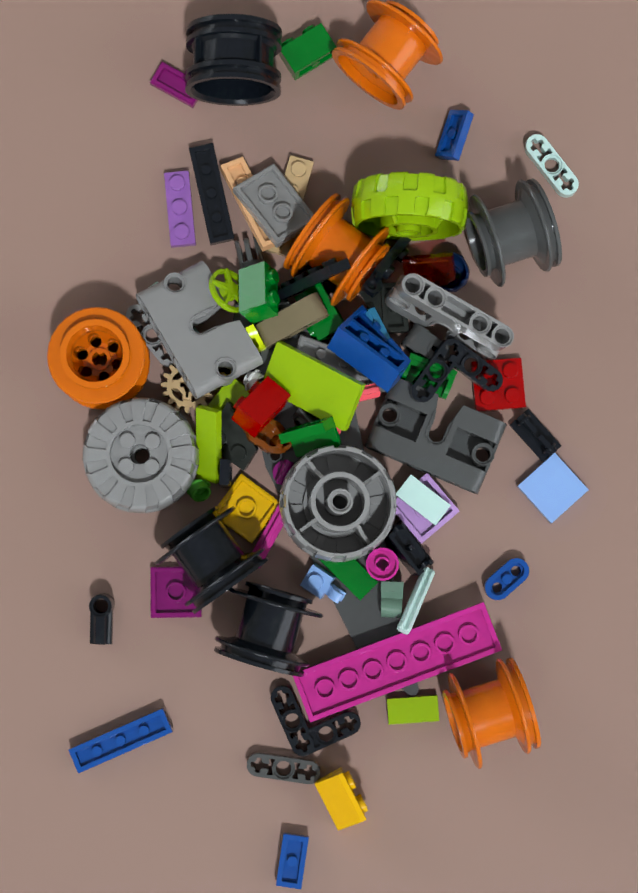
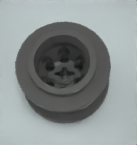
[465,178,562,287]

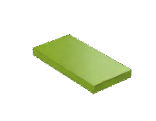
[263,341,366,431]

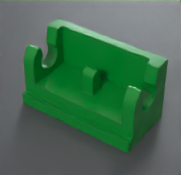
[400,353,458,400]

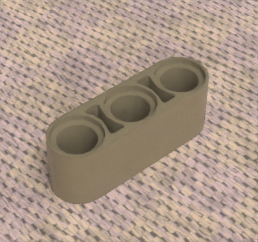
[255,292,329,349]

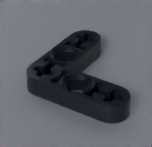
[409,339,503,403]
[271,686,361,756]

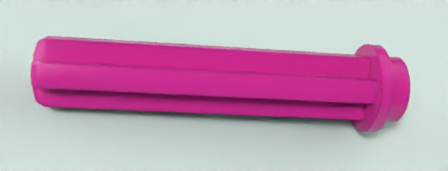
[252,496,283,569]

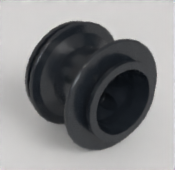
[155,506,270,614]
[214,581,323,677]

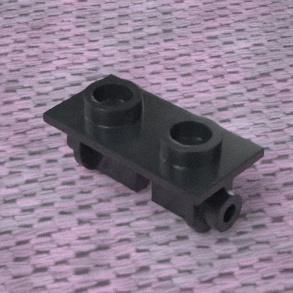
[509,409,561,462]

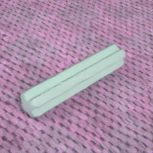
[397,567,435,635]

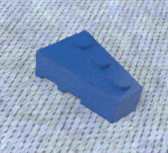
[327,305,411,393]

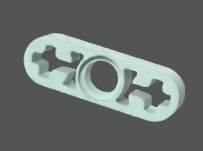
[524,134,579,198]

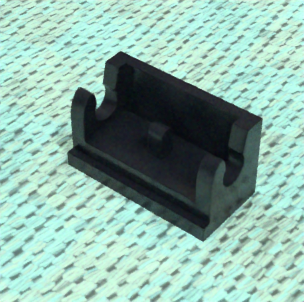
[384,520,434,576]

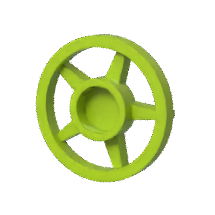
[209,268,239,313]

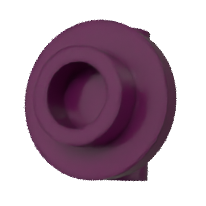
[273,459,294,485]

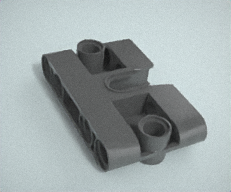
[365,379,507,494]

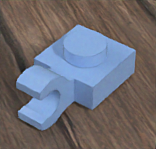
[300,563,347,604]

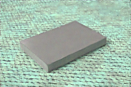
[233,164,314,248]

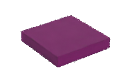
[151,567,202,618]

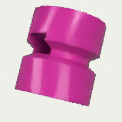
[366,547,399,581]

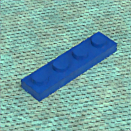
[68,708,173,774]

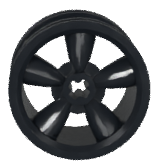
[185,14,282,106]

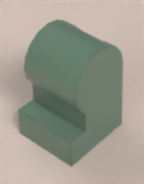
[381,581,404,618]

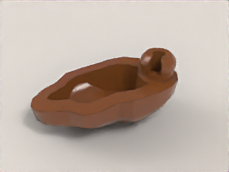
[242,420,292,454]

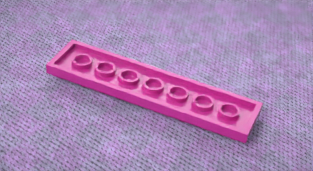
[293,602,502,722]

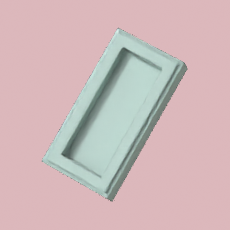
[396,475,451,526]

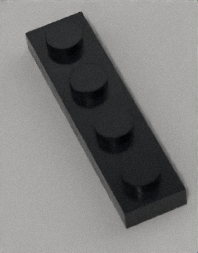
[189,143,235,245]
[278,258,351,301]

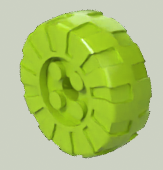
[351,172,468,241]

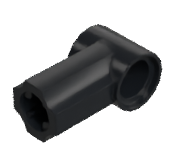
[89,593,115,645]

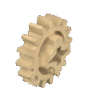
[161,365,216,414]

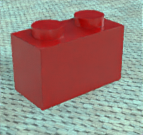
[231,376,291,438]

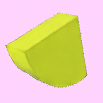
[245,324,266,353]

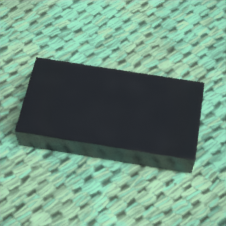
[219,459,232,488]

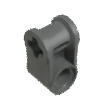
[401,323,449,363]

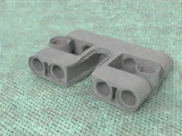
[136,261,263,399]
[385,273,514,359]

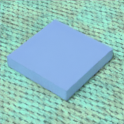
[517,453,588,524]

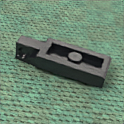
[361,237,411,298]

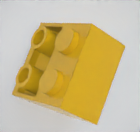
[314,767,368,831]

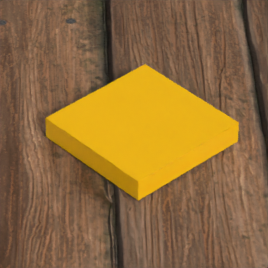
[216,474,279,544]

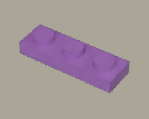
[164,171,196,248]

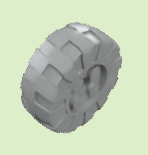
[82,397,199,513]
[279,445,396,562]

